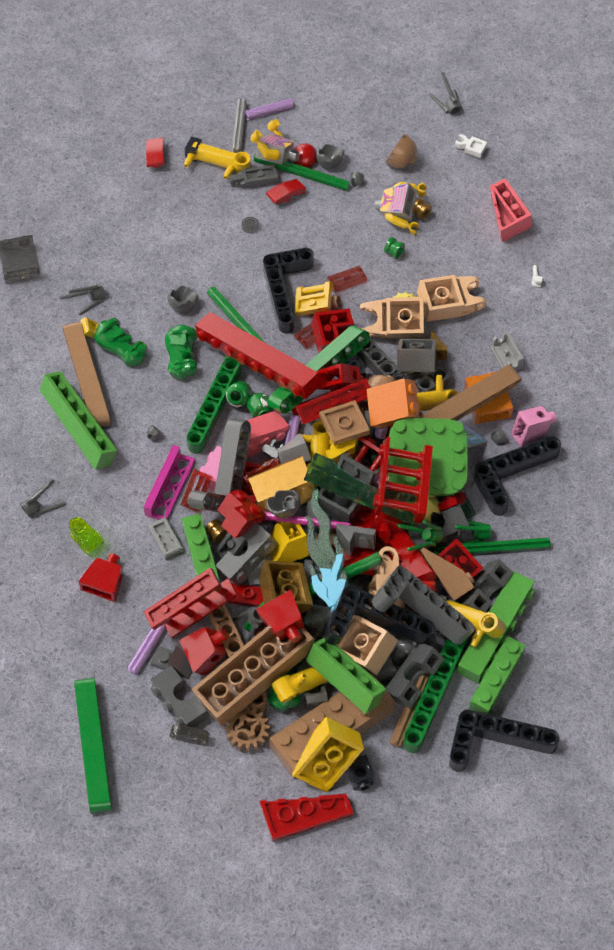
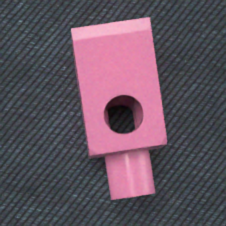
[510,406,557,447]

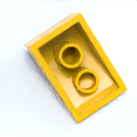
[292,716,364,792]

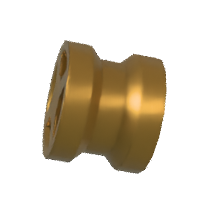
[413,198,432,220]
[205,519,228,544]

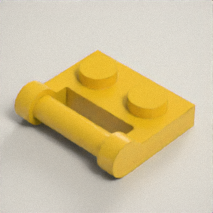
[294,281,334,316]

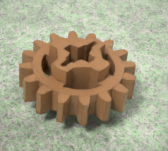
[225,707,270,752]

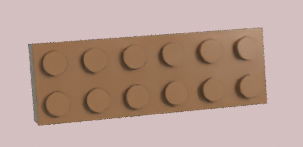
[192,627,315,727]
[269,672,395,779]

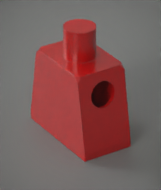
[317,363,364,390]
[369,502,409,540]
[78,553,123,602]
[256,590,304,643]
[179,627,229,675]

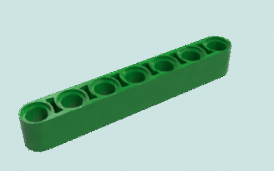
[267,325,370,414]
[186,355,245,454]
[403,638,468,753]
[74,677,112,814]

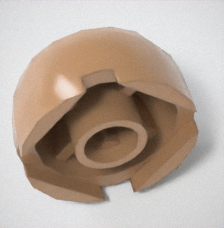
[385,133,417,169]

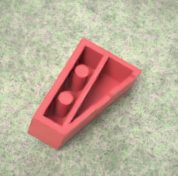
[490,179,533,242]
[246,411,289,459]

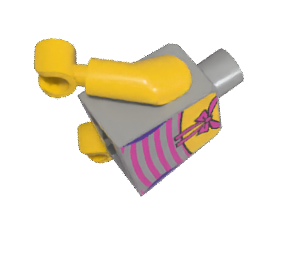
[250,119,299,164]
[375,182,427,235]

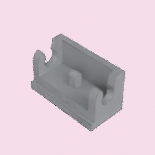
[490,331,524,371]

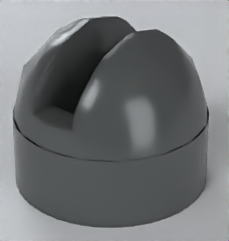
[350,172,365,187]
[147,425,163,441]
[491,427,507,444]

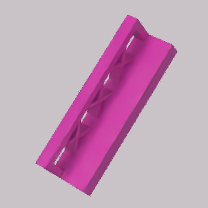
[144,445,195,520]

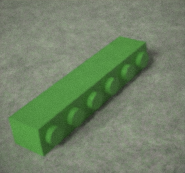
[39,371,117,470]
[457,571,535,684]

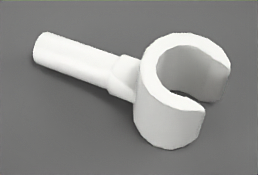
[532,265,543,287]

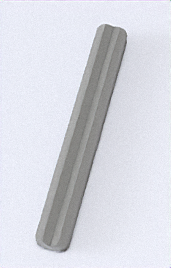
[232,99,247,153]

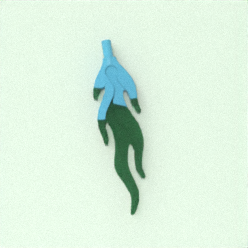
[305,488,348,616]

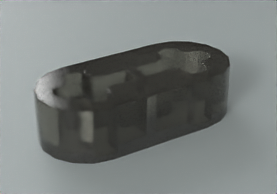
[169,724,210,746]

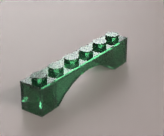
[304,453,416,525]

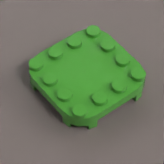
[388,418,467,497]

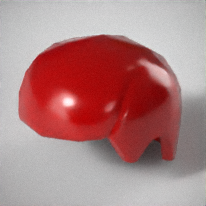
[292,143,317,168]

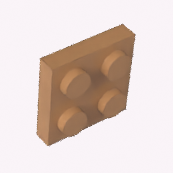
[319,401,370,446]

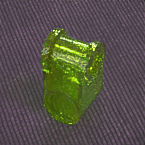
[69,517,104,555]

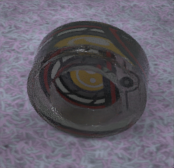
[242,217,259,234]

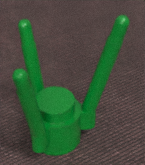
[398,520,443,551]
[455,520,491,544]

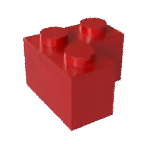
[311,308,354,353]
[217,490,266,538]
[428,538,483,578]

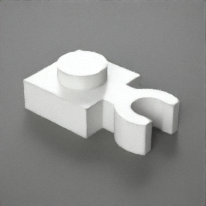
[455,134,487,158]

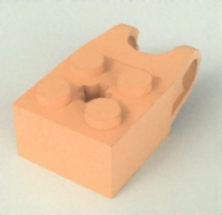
[417,275,487,322]
[360,297,424,339]
[368,546,405,617]
[322,613,398,676]

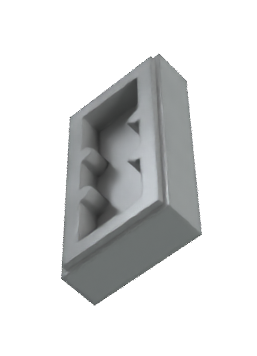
[148,517,183,559]

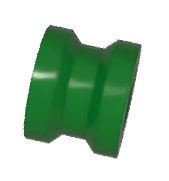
[384,237,405,259]

